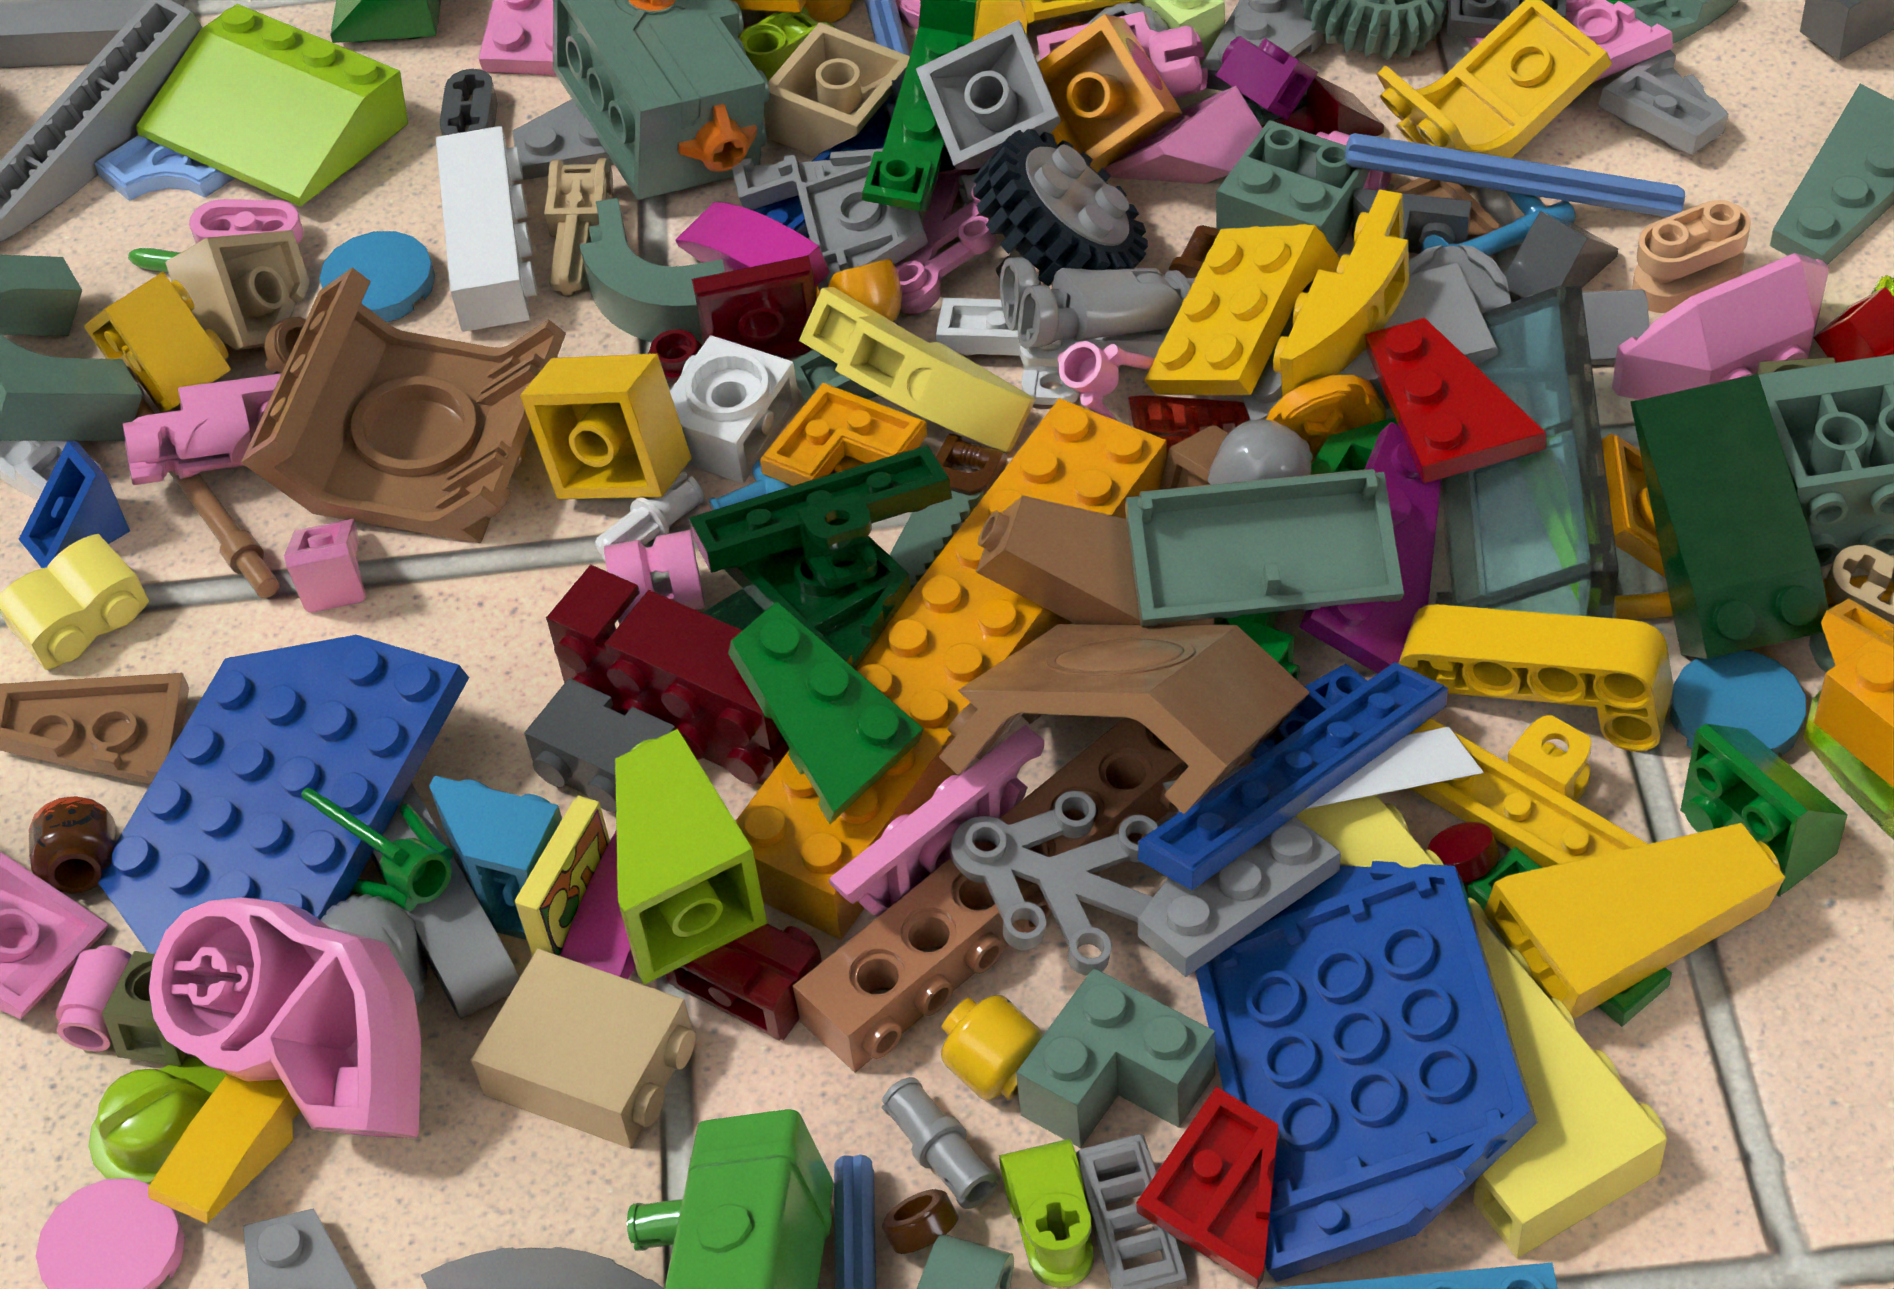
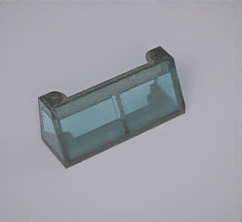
[1435,286,1619,618]

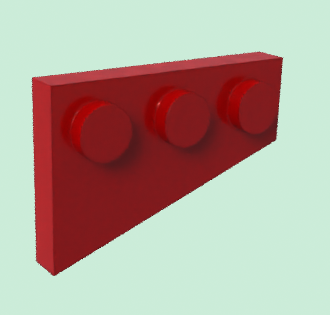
[1365,317,1547,484]

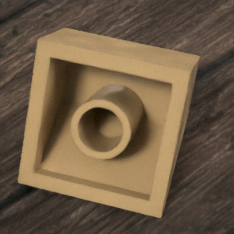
[764,22,910,156]

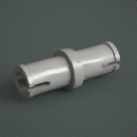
[882,1077,998,1209]

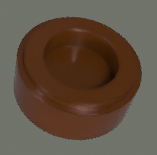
[882,1189,959,1254]

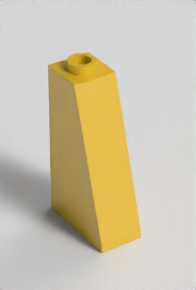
[1484,823,1785,1020]

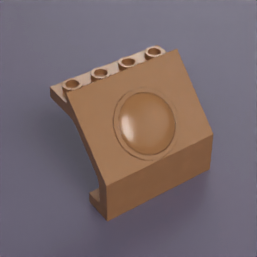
[241,267,566,543]
[939,624,1310,814]

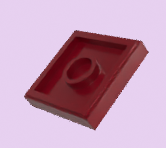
[692,255,817,359]

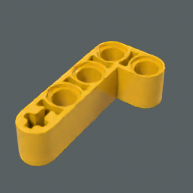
[1399,604,1674,752]

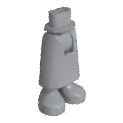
[1000,257,1195,349]

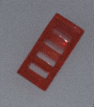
[1128,395,1250,456]

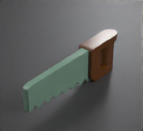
[890,433,1007,591]

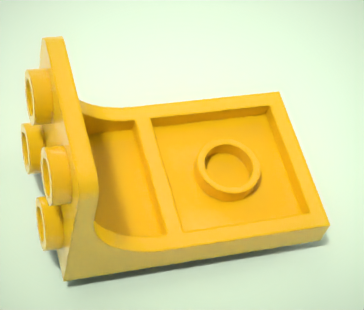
[1377,0,1612,189]
[1144,224,1340,395]

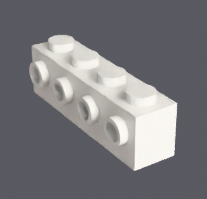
[436,126,537,332]

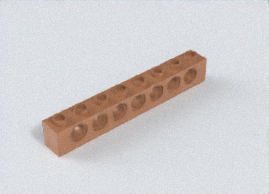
[793,717,1189,1073]

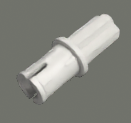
[595,471,704,562]

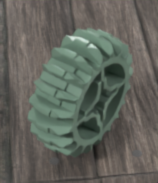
[1300,0,1448,60]

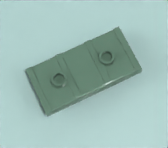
[1125,469,1404,627]

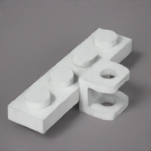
[936,298,1171,405]

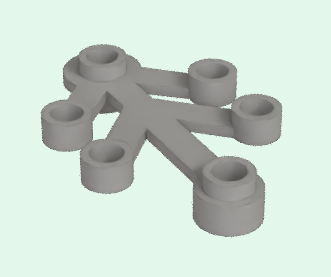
[950,791,1158,975]

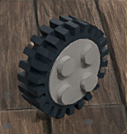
[973,129,1148,286]

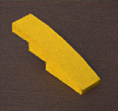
[148,1074,301,1224]

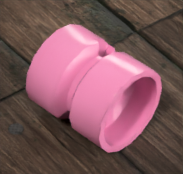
[604,530,705,625]

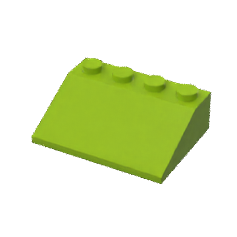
[136,3,408,207]

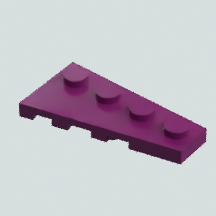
[1299,422,1441,674]

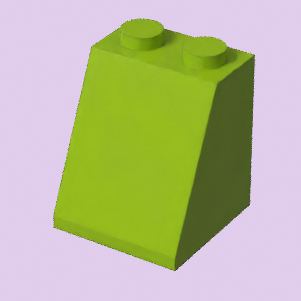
[615,729,767,985]

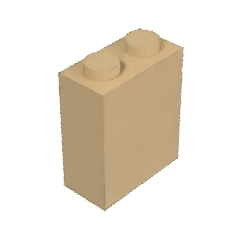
[471,948,696,1149]

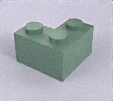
[1016,968,1215,1148]

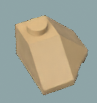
[165,230,310,350]

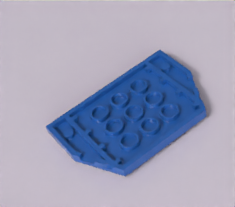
[98,635,470,954]
[1195,861,1538,1282]

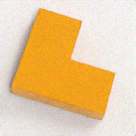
[760,383,927,486]

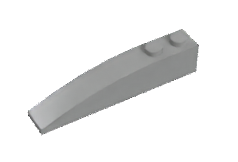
[0,0,203,243]

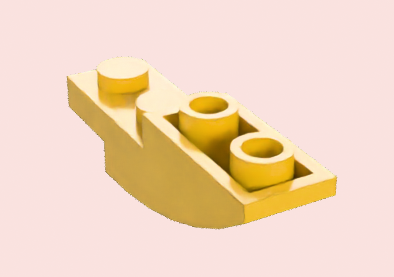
[1273,189,1409,397]

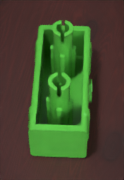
[627,1109,834,1289]

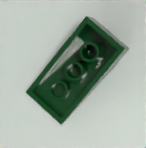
[1630,374,1829,659]

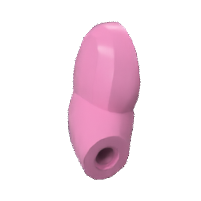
[149,897,421,1138]

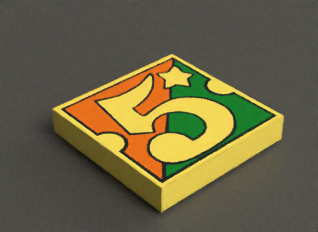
[515,795,610,956]

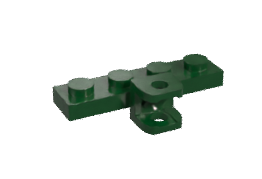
[689,445,952,589]

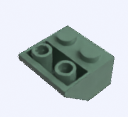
[1216,120,1370,253]

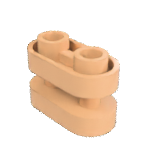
[1632,200,1751,313]

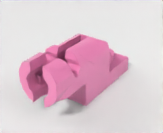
[122,374,281,485]

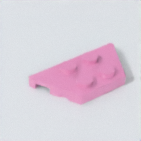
[829,724,1045,917]

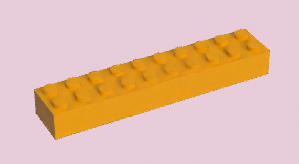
[735,398,1167,940]

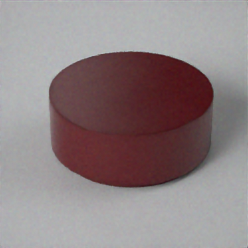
[1427,822,1500,883]

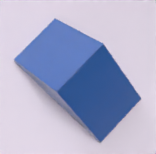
[19,441,130,568]

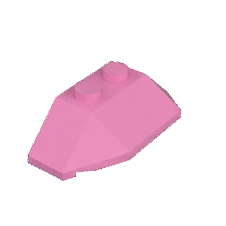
[1612,253,1829,400]

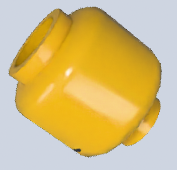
[941,995,1043,1101]

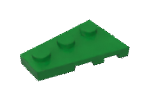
[728,601,924,824]

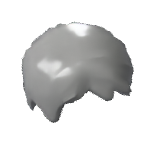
[1208,419,1313,485]

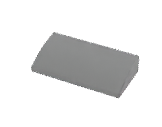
[0,0,185,68]

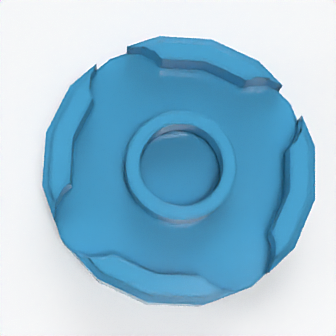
[319,231,435,322]
[1670,650,1806,756]

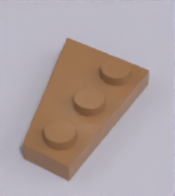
[0,673,189,784]

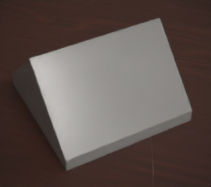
[916,20,1061,170]

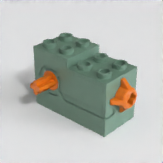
[553,0,770,200]

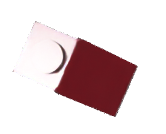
[1262,75,1384,136]

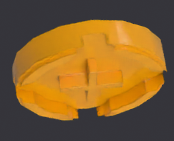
[1266,375,1386,464]

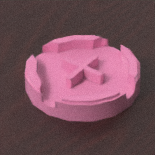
[36,1178,185,1289]

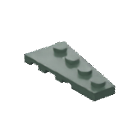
[1770,83,1894,265]

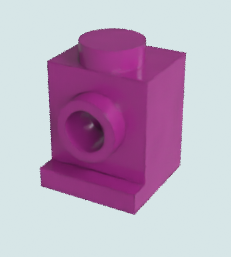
[1216,36,1318,120]

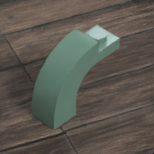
[579,198,725,346]

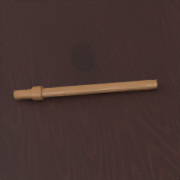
[135,396,280,598]

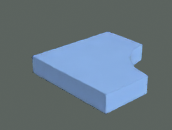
[94,135,235,201]

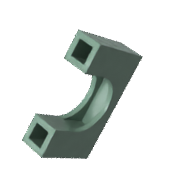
[0,255,143,441]

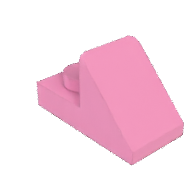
[284,518,366,612]

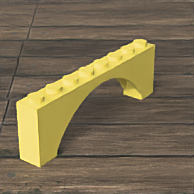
[1295,795,1667,1259]

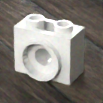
[670,335,800,484]

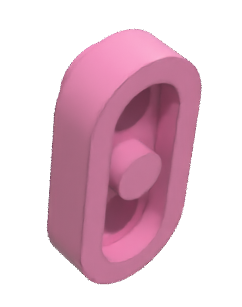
[189,199,303,244]

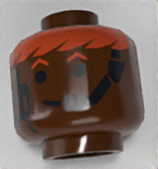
[29,796,117,894]

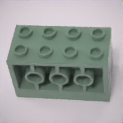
[1758,354,1894,568]

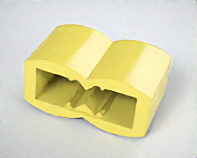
[0,534,149,670]

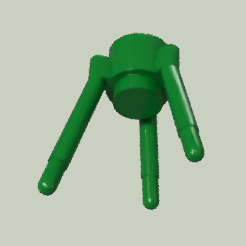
[301,788,454,911]

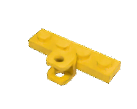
[1409,715,1648,868]

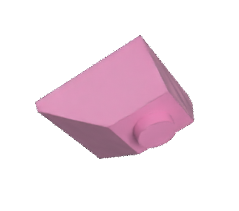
[1104,86,1263,184]

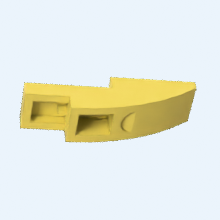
[799,287,1036,452]

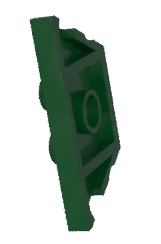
[724,536,911,670]

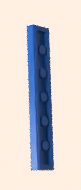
[1138,662,1448,890]

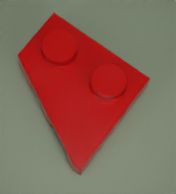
[1136,1086,1278,1289]

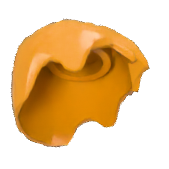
[816,258,902,322]

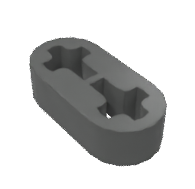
[439,69,498,136]

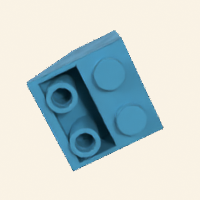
[429,776,562,940]

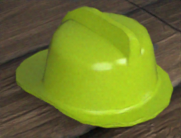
[88,1057,227,1184]

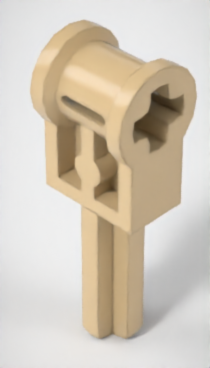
[544,158,613,297]

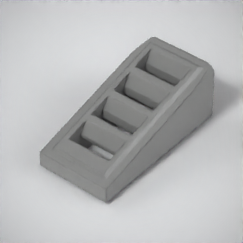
[1076,1134,1187,1289]

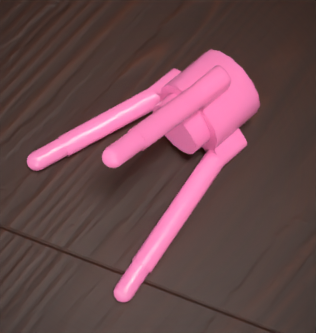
[1058,341,1155,421]

